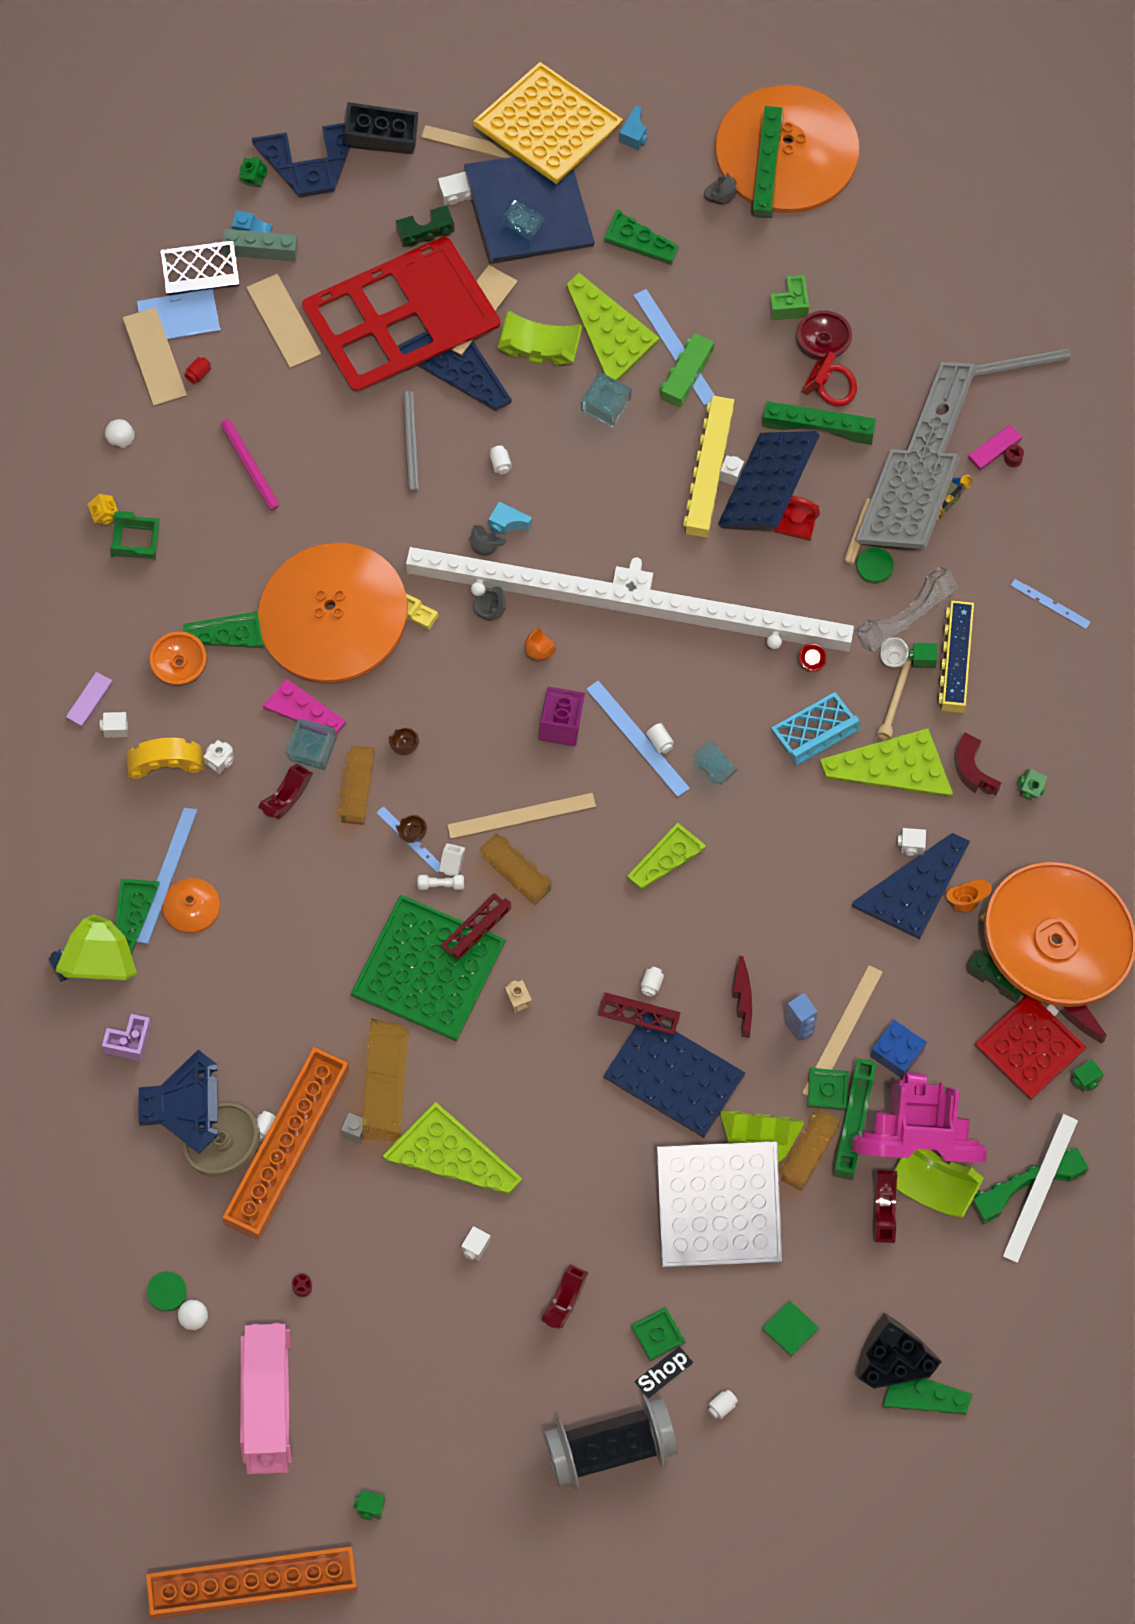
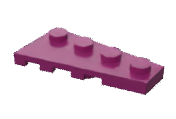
[263,678,346,737]

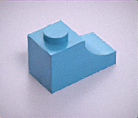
[619,105,648,150]
[232,210,273,233]

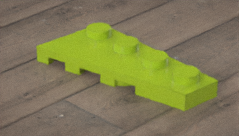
[627,822,707,891]

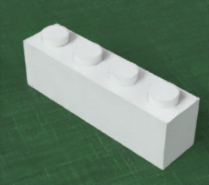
[438,172,473,206]

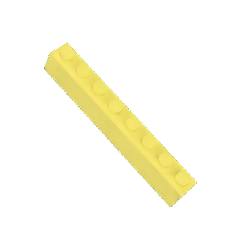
[683,396,734,538]

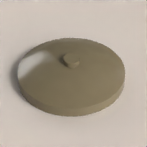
[183,1102,260,1177]

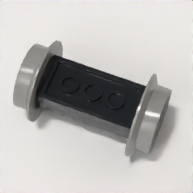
[544,1395,678,1491]

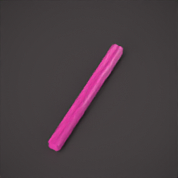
[221,419,279,510]

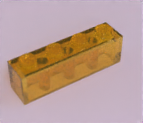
[338,745,375,825]
[480,833,551,905]
[780,1109,841,1192]

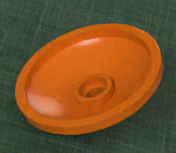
[150,631,207,685]
[162,878,220,933]

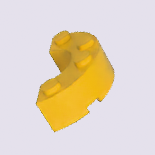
[126,738,204,779]

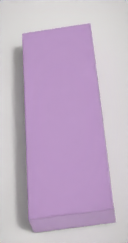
[66,672,113,728]

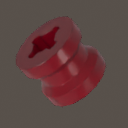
[1004,444,1024,467]
[292,1274,312,1297]

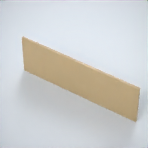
[451,265,518,355]
[246,274,321,368]
[123,307,187,406]

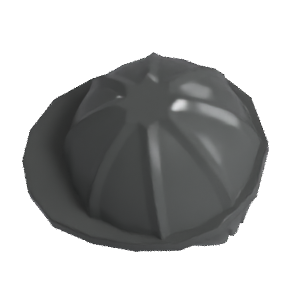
[704,173,737,204]
[469,525,506,555]
[474,586,506,621]

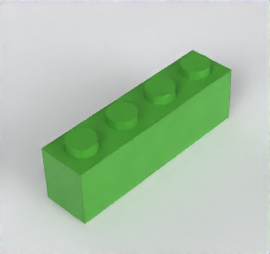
[660,333,714,408]

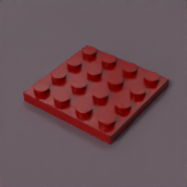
[975,996,1086,1100]

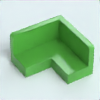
[770,275,809,320]

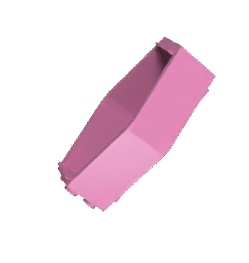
[240,1323,292,1474]

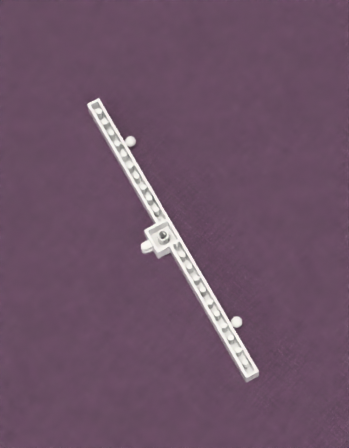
[406,547,854,652]

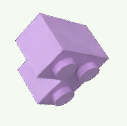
[102,1014,152,1062]

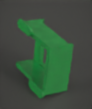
[110,511,160,560]

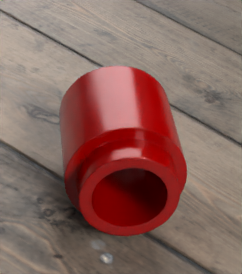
[184,357,211,384]

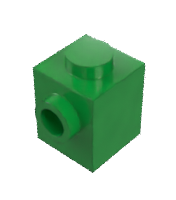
[909,642,937,668]
[1071,1059,1104,1093]
[354,1490,386,1520]

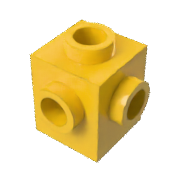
[87,494,118,525]

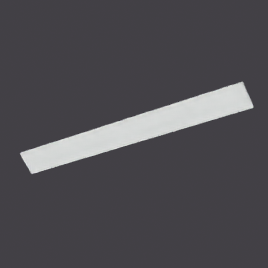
[1003,1114,1078,1262]

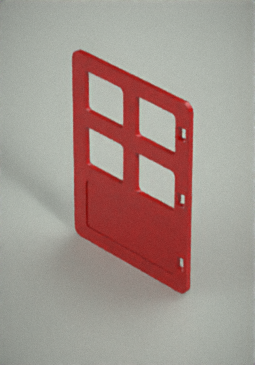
[302,237,501,391]

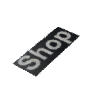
[634,1346,693,1398]

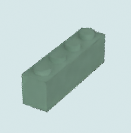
[223,229,298,262]

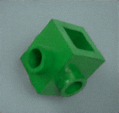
[238,157,267,187]
[1017,769,1048,800]

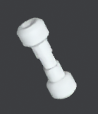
[417,875,464,890]

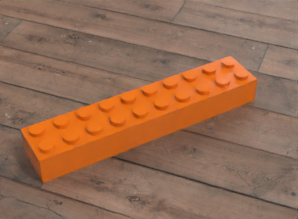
[222,1046,350,1241]
[146,1546,358,1620]

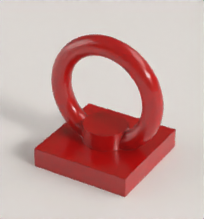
[801,351,857,407]
[774,496,820,541]

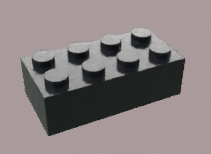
[342,102,419,154]

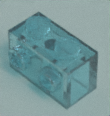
[501,200,545,243]
[693,740,738,785]

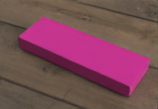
[968,424,1022,471]

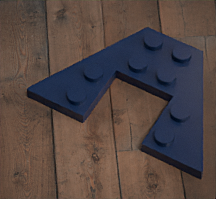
[251,123,351,197]

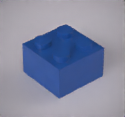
[870,1019,927,1079]

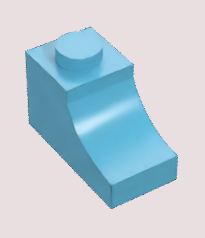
[488,502,532,535]

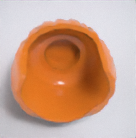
[525,627,557,661]

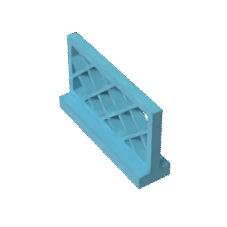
[771,692,860,766]

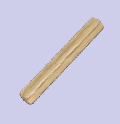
[844,498,871,565]

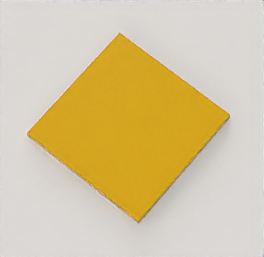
[473,62,623,184]

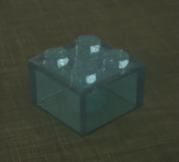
[581,372,632,427]
[285,718,337,770]

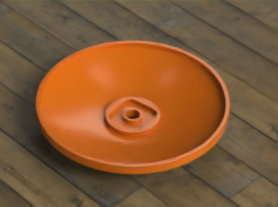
[716,85,859,213]
[258,543,408,683]
[984,862,1135,1007]

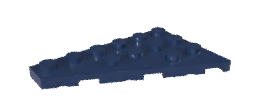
[398,331,512,411]
[852,833,970,940]

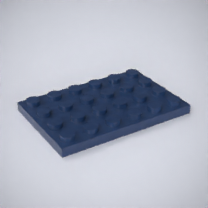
[718,431,820,528]
[604,1014,745,1138]

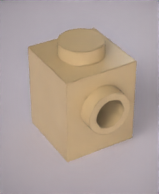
[505,980,532,1014]

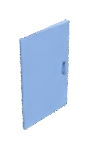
[137,289,221,340]

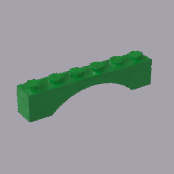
[753,106,784,218]
[763,401,876,445]
[834,1059,877,1180]
[971,1147,1089,1225]

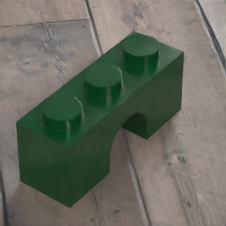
[396,205,455,248]
[967,949,1023,1004]

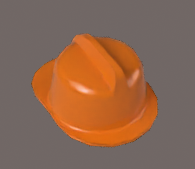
[946,880,992,912]

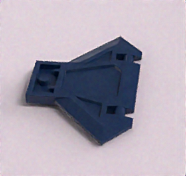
[139,1050,218,1154]

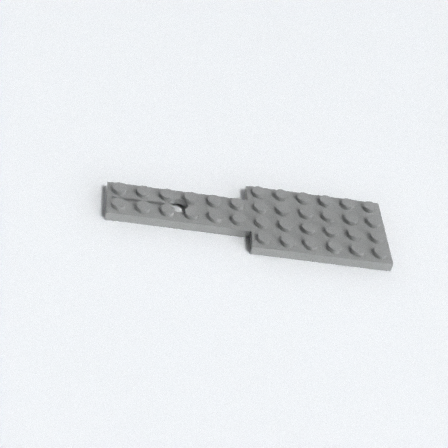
[856,362,977,549]

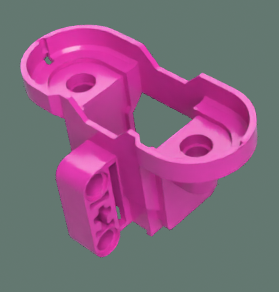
[852,1072,987,1163]

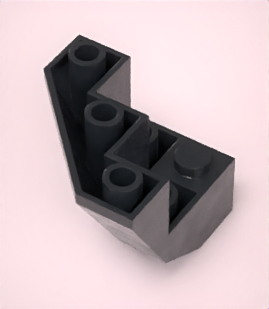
[857,1313,942,1389]

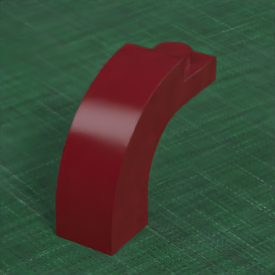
[955,732,1002,796]
[258,763,313,820]
[874,1170,898,1243]
[541,1264,589,1329]

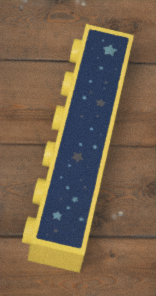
[938,601,974,713]

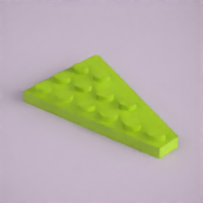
[566,273,660,388]
[820,728,953,797]
[383,1102,523,1195]

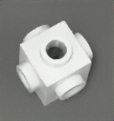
[203,740,234,774]

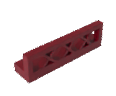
[441,893,511,962]
[599,992,680,1036]

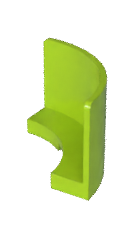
[498,311,582,365]
[894,1149,984,1218]

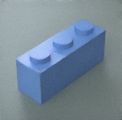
[785,993,818,1041]

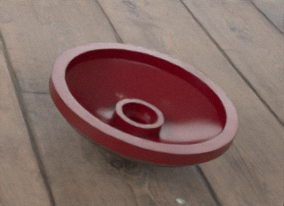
[797,310,852,358]

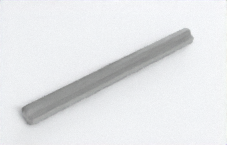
[974,349,1070,377]
[404,391,419,492]

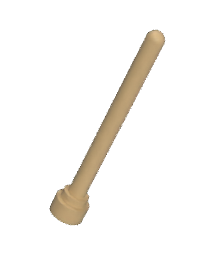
[877,658,911,740]

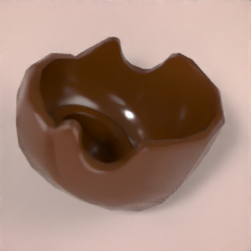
[389,728,419,755]
[397,815,427,843]

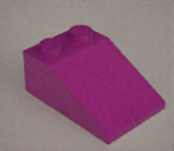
[538,687,585,746]

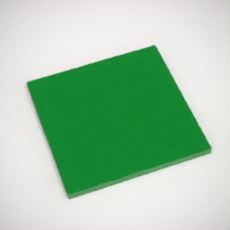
[351,894,506,1042]

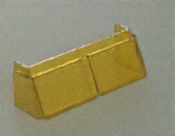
[362,1018,409,1142]

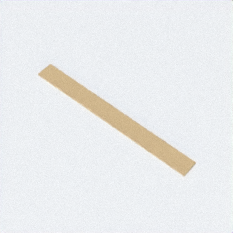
[421,125,516,158]
[447,793,596,839]
[802,965,883,1096]

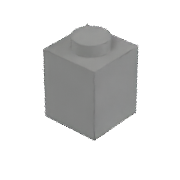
[341,1113,368,1144]

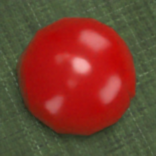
[798,643,827,672]

